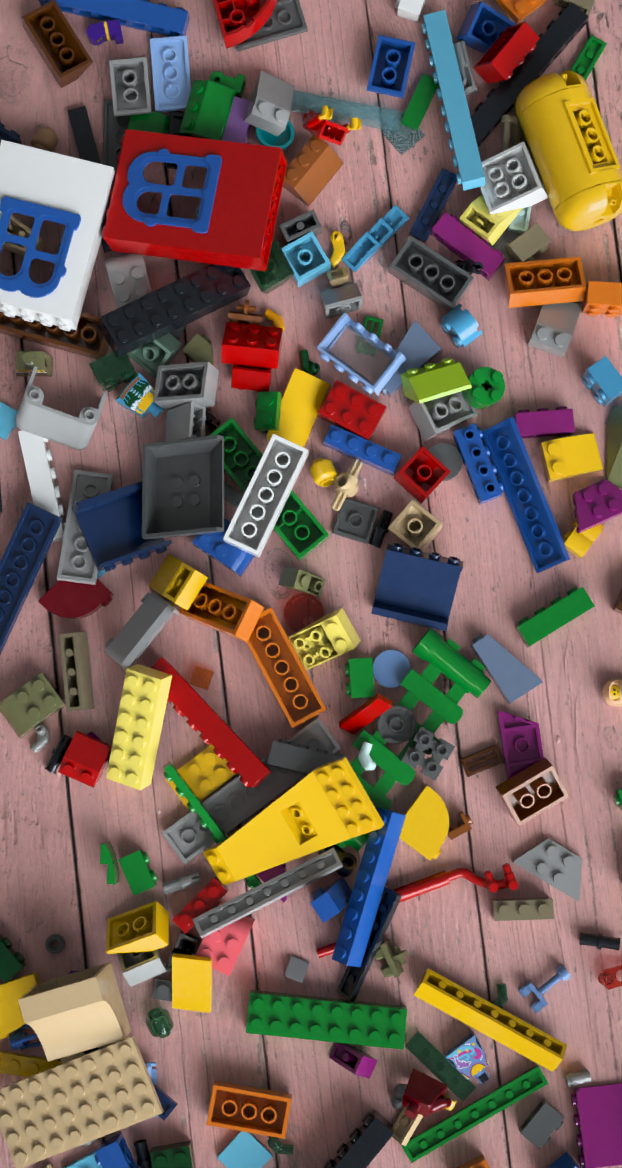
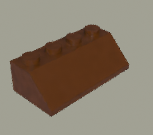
[22,0,93,88]

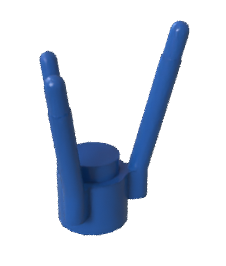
[9,1024,42,1050]

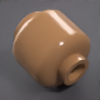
[31,127,58,152]

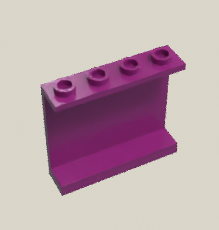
[571,1083,622,1168]

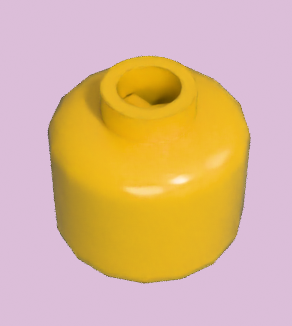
[309,458,337,487]

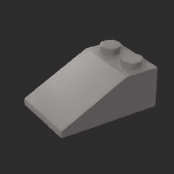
[109,57,152,117]
[244,71,294,137]
[528,302,582,358]
[408,391,478,441]

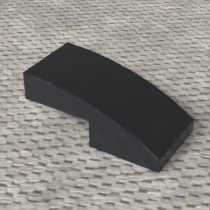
[165,931,199,973]

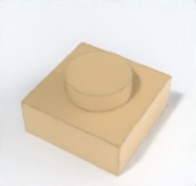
[326,267,349,287]

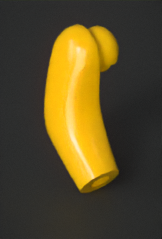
[329,231,345,268]

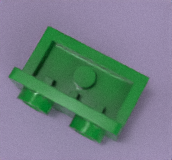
[254,391,281,433]

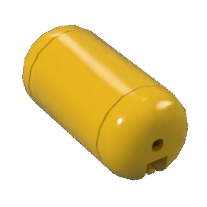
[515,70,622,232]

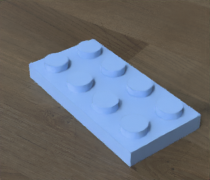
[150,35,191,113]

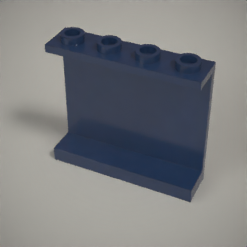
[72,481,172,572]
[371,543,463,631]

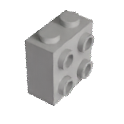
[165,401,206,441]

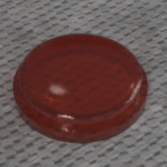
[284,593,324,632]

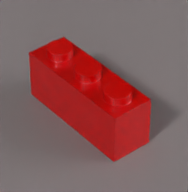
[172,876,229,934]

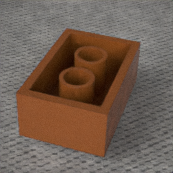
[495,758,569,826]

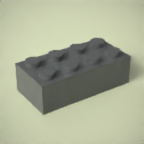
[389,236,474,312]

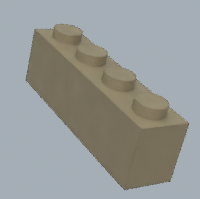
[59,632,95,712]

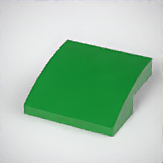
[128,111,169,134]
[100,842,119,885]

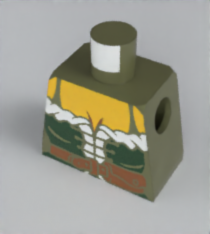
[16,351,53,377]

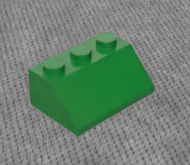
[179,80,236,140]

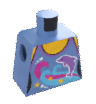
[444,1032,490,1084]

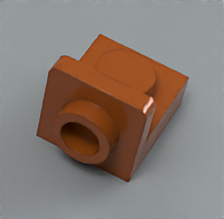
[448,811,473,840]

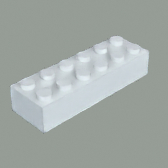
[223,434,309,558]

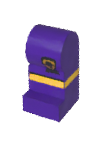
[87,19,124,45]

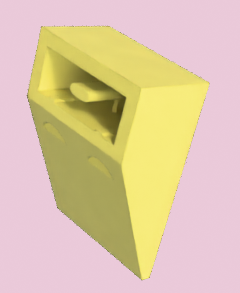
[459,194,522,246]
[288,608,361,671]

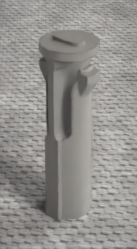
[454,41,478,95]

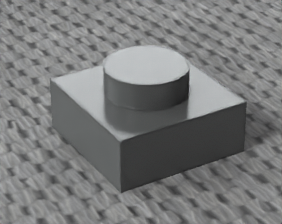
[153,978,172,1001]

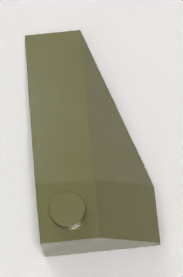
[606,406,622,488]

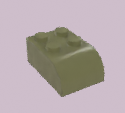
[0,672,66,739]

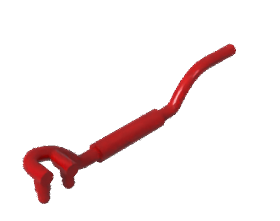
[316,863,518,958]

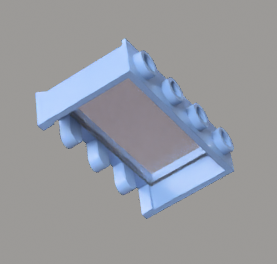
[317,312,406,395]

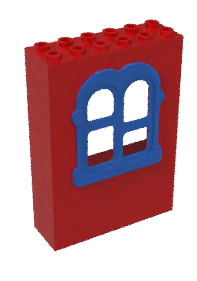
[102,129,287,271]

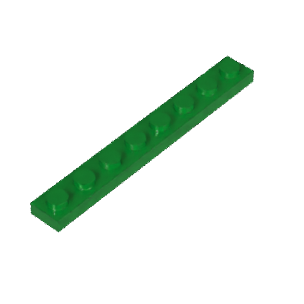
[163,761,262,889]
[401,1065,549,1163]

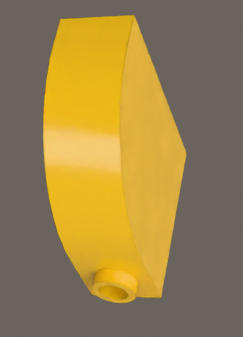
[399,785,449,861]
[0,972,40,1039]

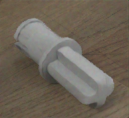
[162,871,202,894]

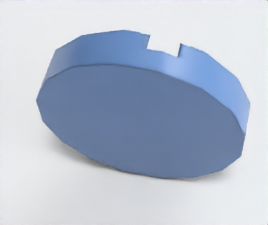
[373,650,411,688]

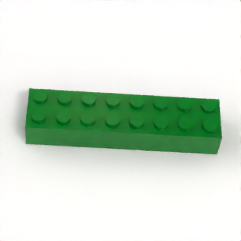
[209,417,329,562]
[246,990,407,1050]

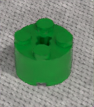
[462,367,505,409]

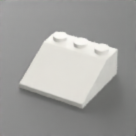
[480,141,548,215]

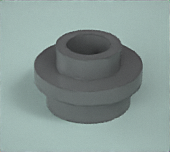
[45,934,65,954]

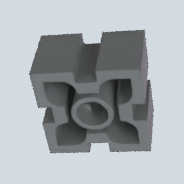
[400,726,455,781]

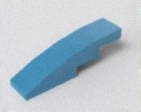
[341,204,409,272]

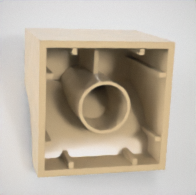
[18,962,131,1063]

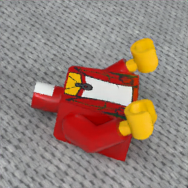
[303,105,361,146]

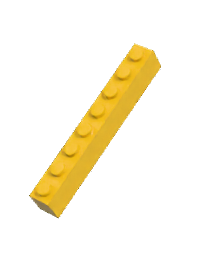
[414,968,567,1072]

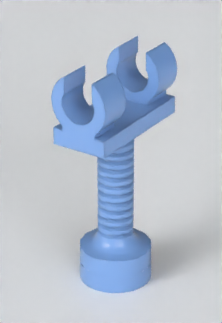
[518,964,571,1013]

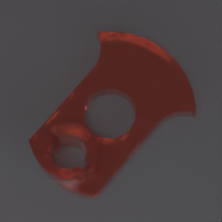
[598,964,622,990]

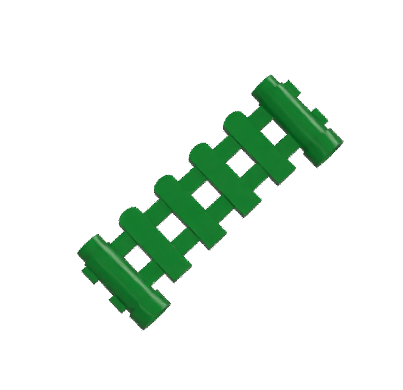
[337,628,491,852]

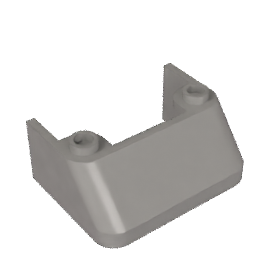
[15,366,107,450]
[104,591,180,669]

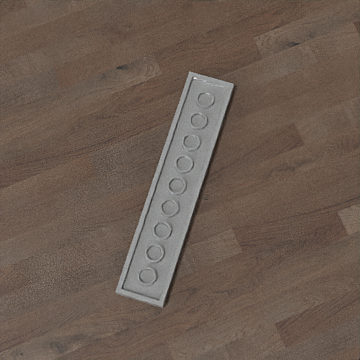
[162,717,341,864]

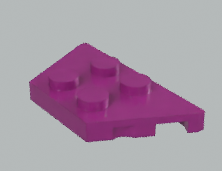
[572,479,622,534]
[497,711,544,780]

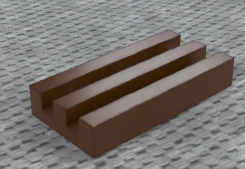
[460,744,503,777]

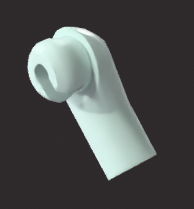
[358,742,376,771]

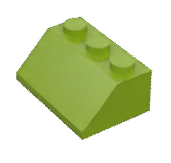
[400,357,472,404]

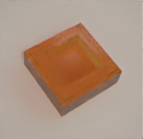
[190,666,214,690]

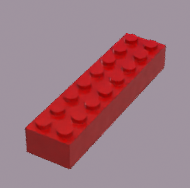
[151,657,272,789]

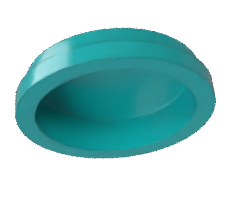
[255,120,295,150]

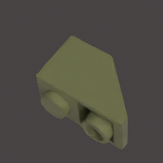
[278,567,325,598]

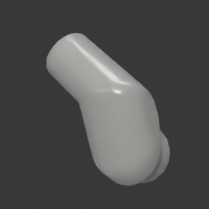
[30,724,49,754]

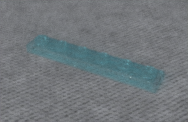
[291,90,402,132]

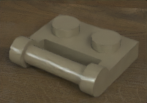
[500,115,530,153]

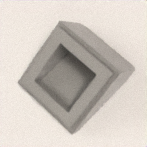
[284,956,310,983]

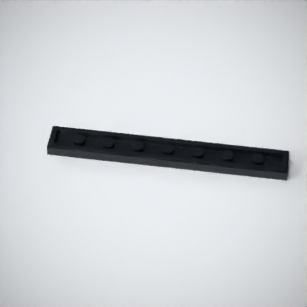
[67,106,112,253]

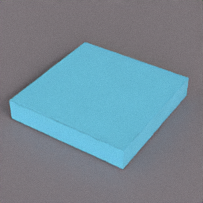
[217,1131,273,1168]

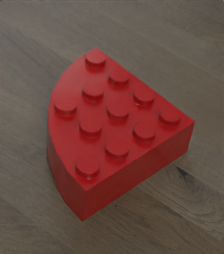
[212,0,278,49]

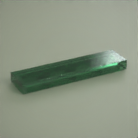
[405,1031,476,1102]

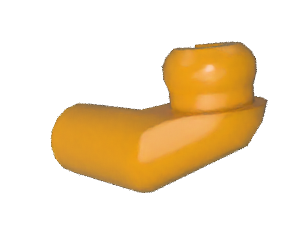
[264,309,285,331]

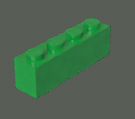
[515,586,595,648]

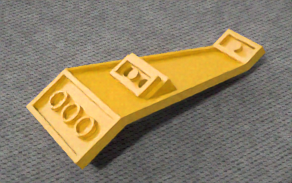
[203,757,385,886]

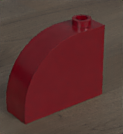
[38,578,114,619]

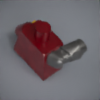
[390,1068,457,1119]

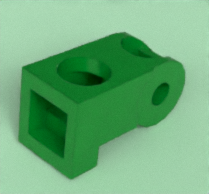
[209,71,246,98]

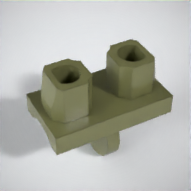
[375,939,408,978]

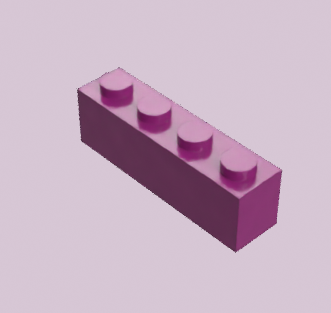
[430,212,505,281]

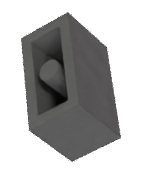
[279,209,322,245]
[519,1099,564,1149]

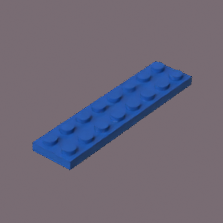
[482,417,570,573]

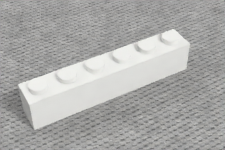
[18,430,66,543]

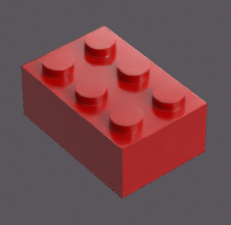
[473,22,540,84]
[221,322,283,369]
[318,380,387,441]

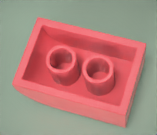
[195,903,255,976]

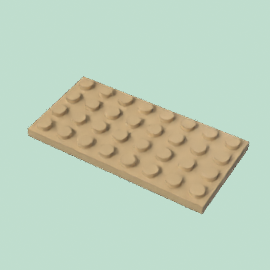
[0,1035,164,1168]

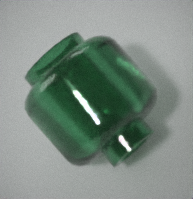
[145,1007,174,1038]

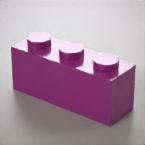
[514,406,575,439]

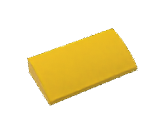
[266,368,330,448]

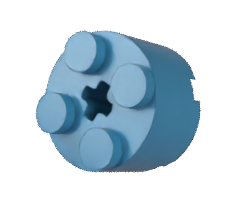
[439,304,482,348]

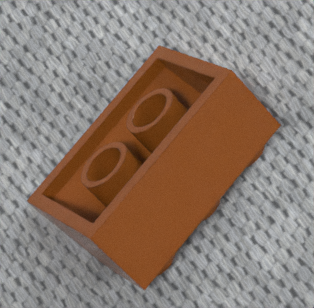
[283,135,343,207]

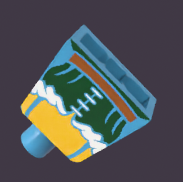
[116,372,164,418]

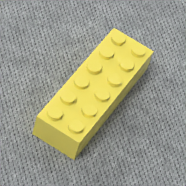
[106,664,172,790]

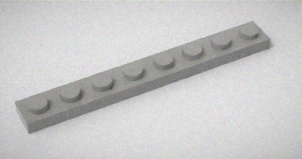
[192,848,343,938]

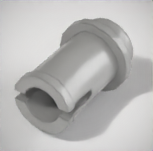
[565,1069,591,1088]

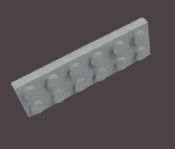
[57,470,113,585]

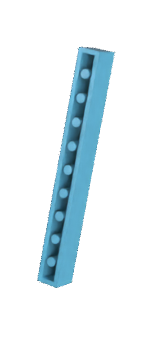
[421,10,486,191]

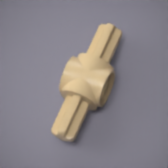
[330,459,363,511]

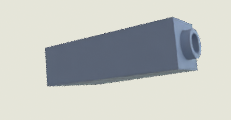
[377,321,441,397]
[471,634,543,704]

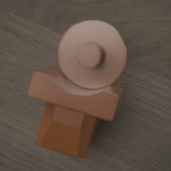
[228,300,263,325]

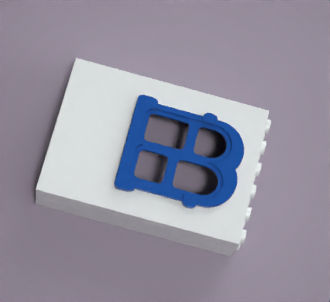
[0,140,115,331]

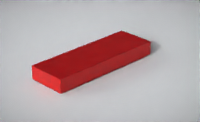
[339,693,393,735]

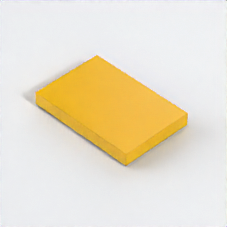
[172,953,212,1013]

